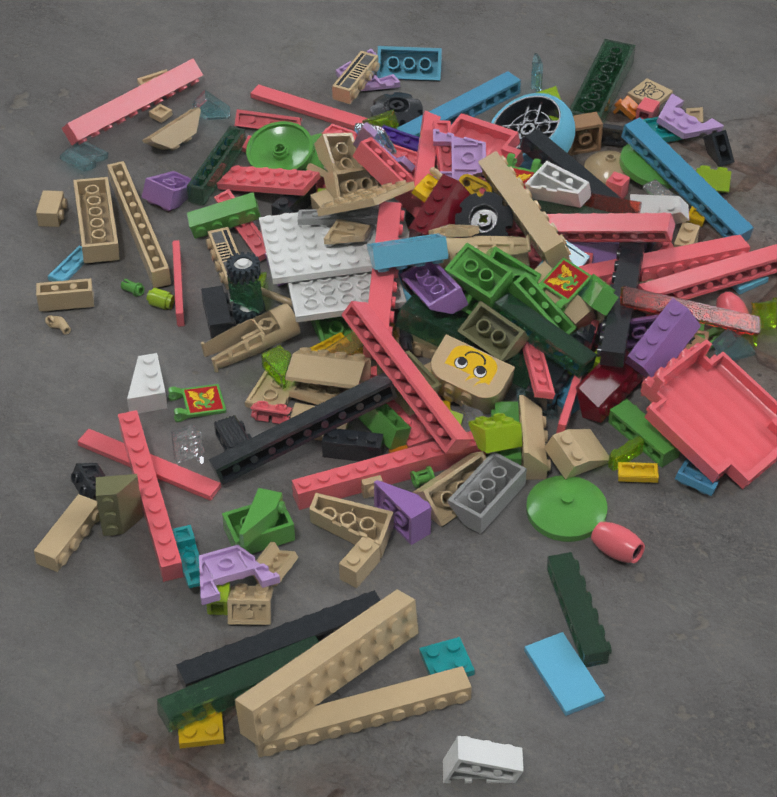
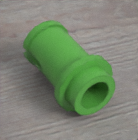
[121,279,145,297]

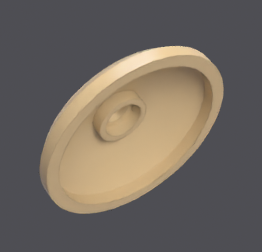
[584,151,631,185]

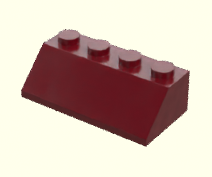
[409,174,471,238]
[576,350,643,423]

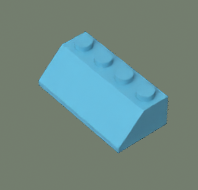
[377,46,442,81]
[366,233,449,272]

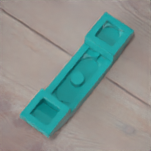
[172,525,200,588]

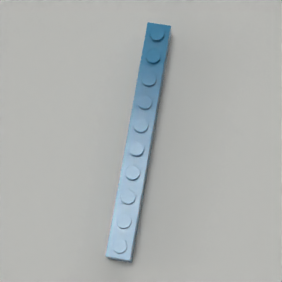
[396,71,521,137]
[621,117,754,241]

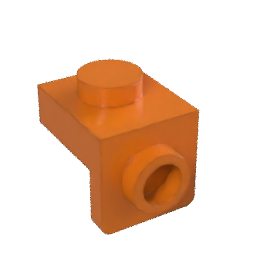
[613,95,638,120]

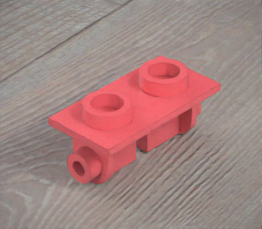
[250,401,293,424]

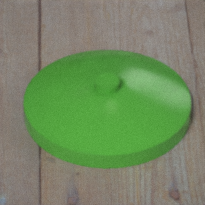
[246,121,314,171]
[619,144,679,189]
[526,475,607,542]

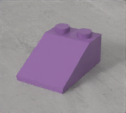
[142,171,202,211]
[374,480,432,545]

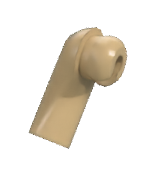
[45,315,71,334]

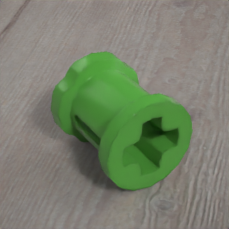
[410,466,435,488]

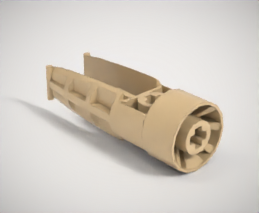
[439,235,531,269]
[201,303,300,372]

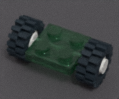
[226,252,266,325]

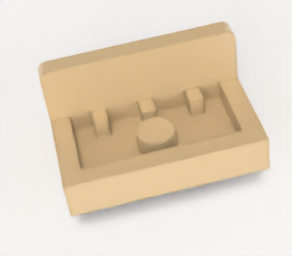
[253,542,298,586]

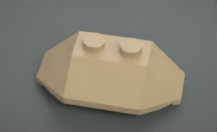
[142,108,201,151]

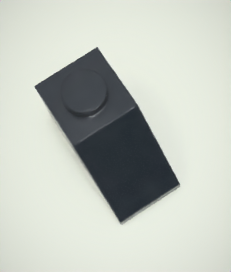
[703,130,735,167]

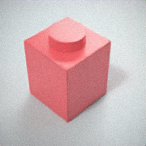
[636,97,660,119]
[606,171,630,199]

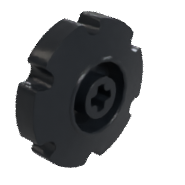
[371,92,423,129]
[455,191,513,238]

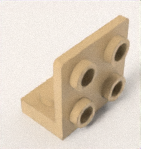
[227,583,273,625]

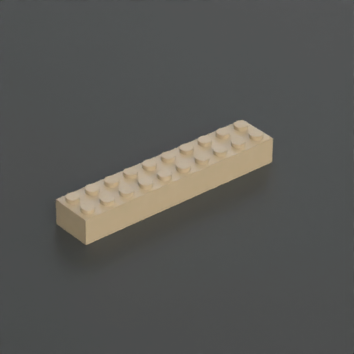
[235,589,418,746]

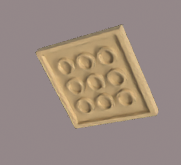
[317,180,415,216]

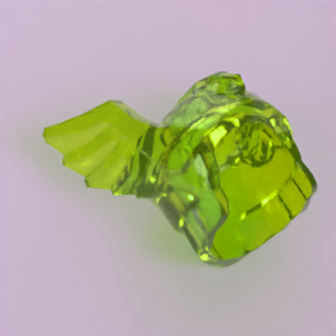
[750,297,777,347]

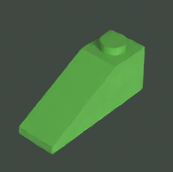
[239,488,285,548]

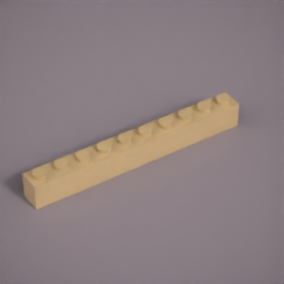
[107,161,171,288]
[254,666,472,757]

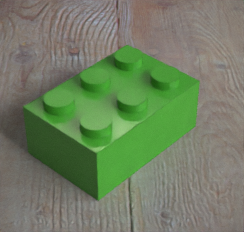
[222,504,295,554]

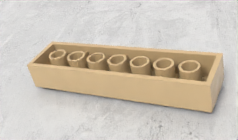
[478,151,571,269]

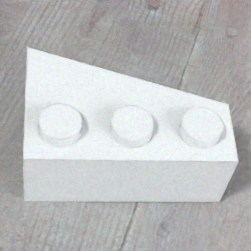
[525,161,591,208]
[630,194,689,224]
[127,353,167,413]
[443,736,523,783]

